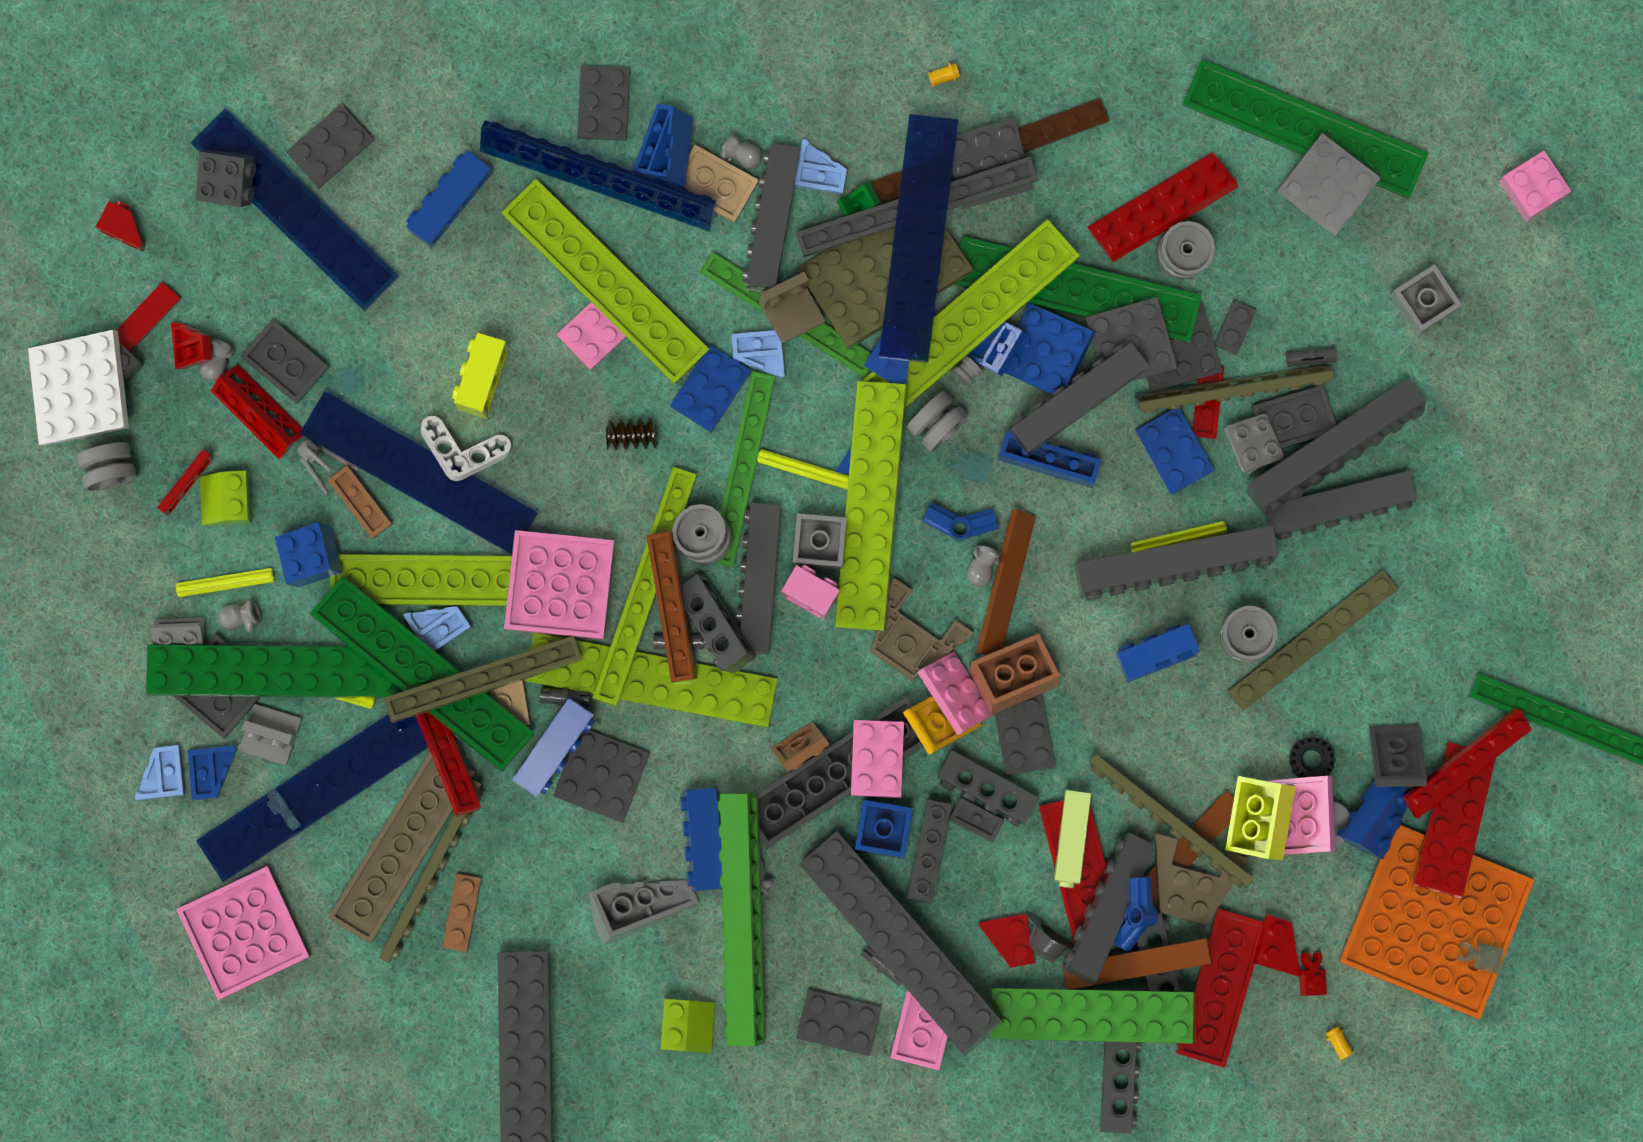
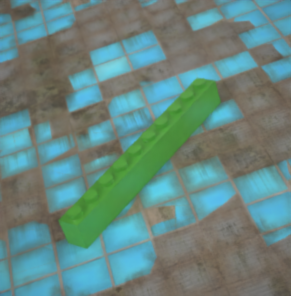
[718,792,765,1046]

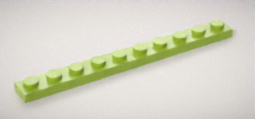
[593,467,697,707]

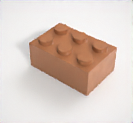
[970,633,1060,715]

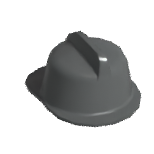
[1026,911,1074,963]

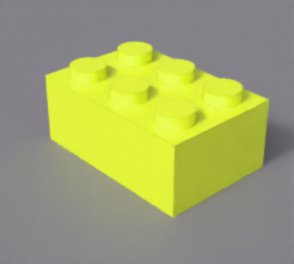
[452,333,509,419]
[1225,776,1296,860]

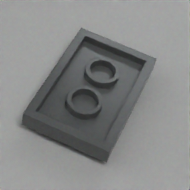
[577,65,630,141]
[286,104,374,189]
[240,319,329,404]
[1252,385,1336,449]
[994,694,1055,776]
[1369,725,1427,787]
[796,989,881,1056]

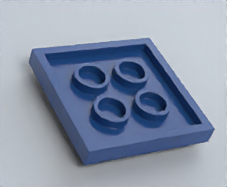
[1004,303,1095,395]

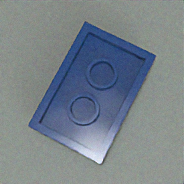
[670,345,752,433]
[1135,408,1215,495]

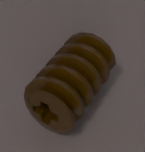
[606,418,656,451]

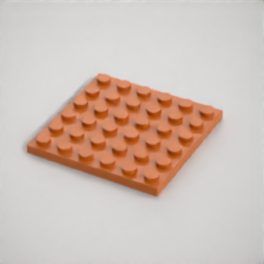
[1339,825,1534,1020]

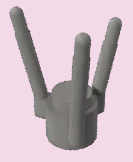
[296,438,359,495]

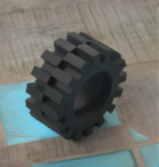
[1289,737,1336,778]

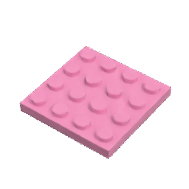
[504,530,614,640]
[176,866,310,1000]

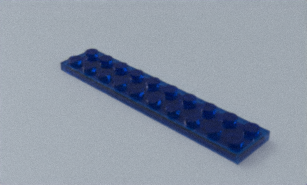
[190,109,399,312]
[879,114,959,363]
[480,120,717,232]
[300,391,538,555]
[196,715,428,883]

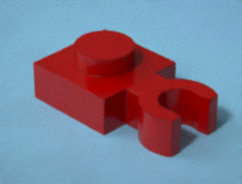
[1299,952,1327,996]

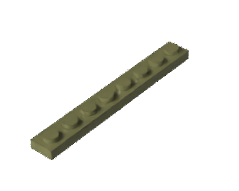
[1134,364,1334,413]
[1228,570,1398,711]
[384,636,582,723]
[1090,754,1254,889]
[379,779,484,963]

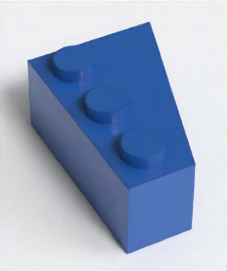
[632,104,693,188]
[1116,624,1200,683]
[1336,781,1411,860]

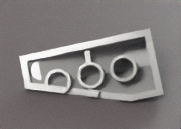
[589,880,699,945]

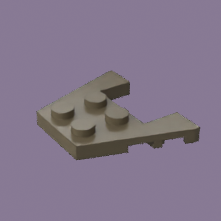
[871,578,974,681]
[1154,833,1248,925]

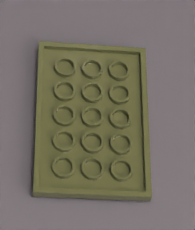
[796,215,974,350]

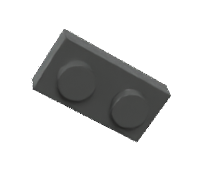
[1215,300,1256,355]
[949,798,1005,843]

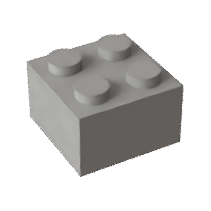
[1390,264,1462,336]
[793,513,847,570]

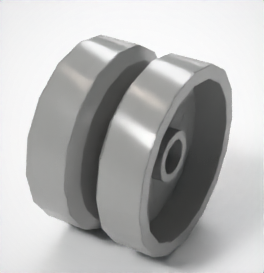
[1156,221,1215,280]
[906,390,969,453]
[75,442,137,492]
[672,504,733,566]
[1220,606,1277,663]

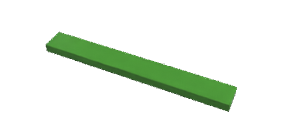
[700,252,871,378]
[715,371,776,568]

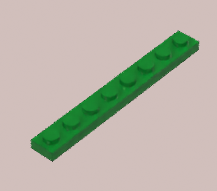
[1469,674,1643,767]

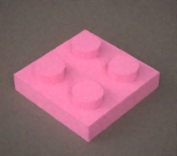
[556,302,626,371]

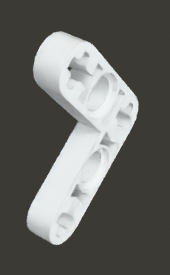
[421,416,511,481]

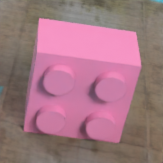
[1499,151,1571,222]
[781,565,840,621]

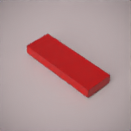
[116,282,181,353]
[1192,366,1224,439]
[157,450,213,516]

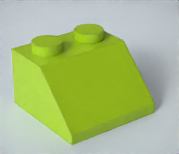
[200,471,251,526]
[661,999,715,1053]

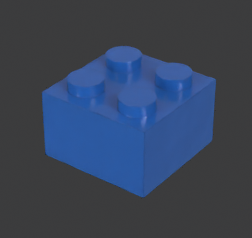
[275,522,343,587]
[855,800,913,859]

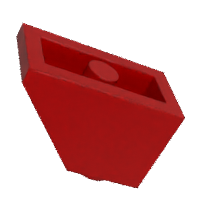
[95,201,145,252]

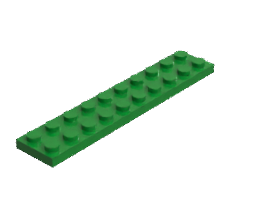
[1182,59,1428,199]
[954,236,1202,344]
[310,576,534,772]
[146,645,398,698]

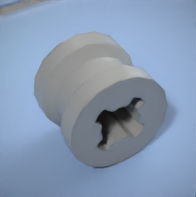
[952,356,983,387]

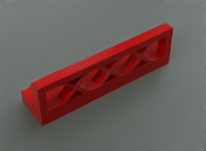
[211,364,306,459]

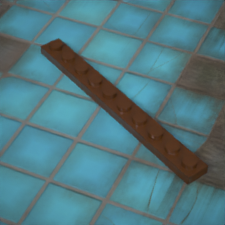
[871,98,1109,205]

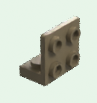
[759,272,825,343]

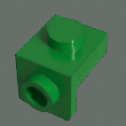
[837,182,881,216]

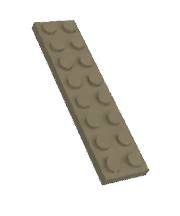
[328,752,476,944]

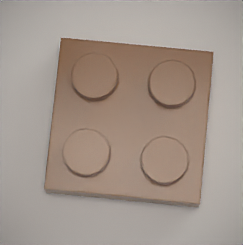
[770,722,829,772]

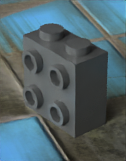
[196,149,256,207]

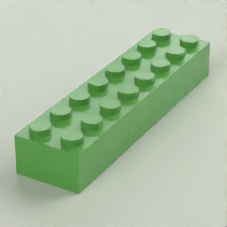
[991,988,1196,1044]

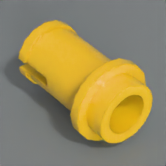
[928,63,960,87]
[1325,1026,1354,1060]

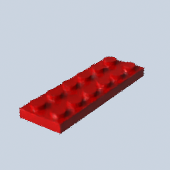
[1087,152,1239,262]
[1413,742,1496,899]
[1039,800,1106,944]
[1176,909,1263,1068]

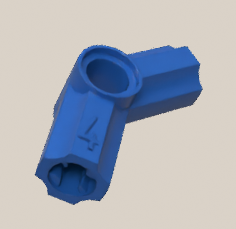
[922,503,999,542]
[1114,877,1158,951]

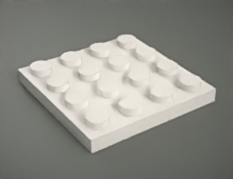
[28,330,129,446]

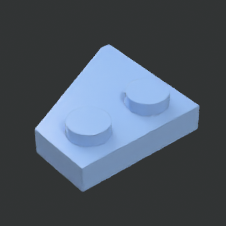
[794,139,847,195]
[731,330,785,378]
[403,606,471,652]
[135,745,185,801]

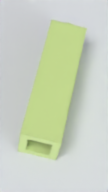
[1054,790,1091,888]

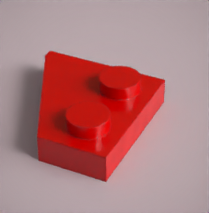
[171,322,212,369]
[978,914,1035,968]
[1253,915,1300,977]

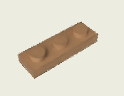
[328,466,392,540]
[442,874,481,952]

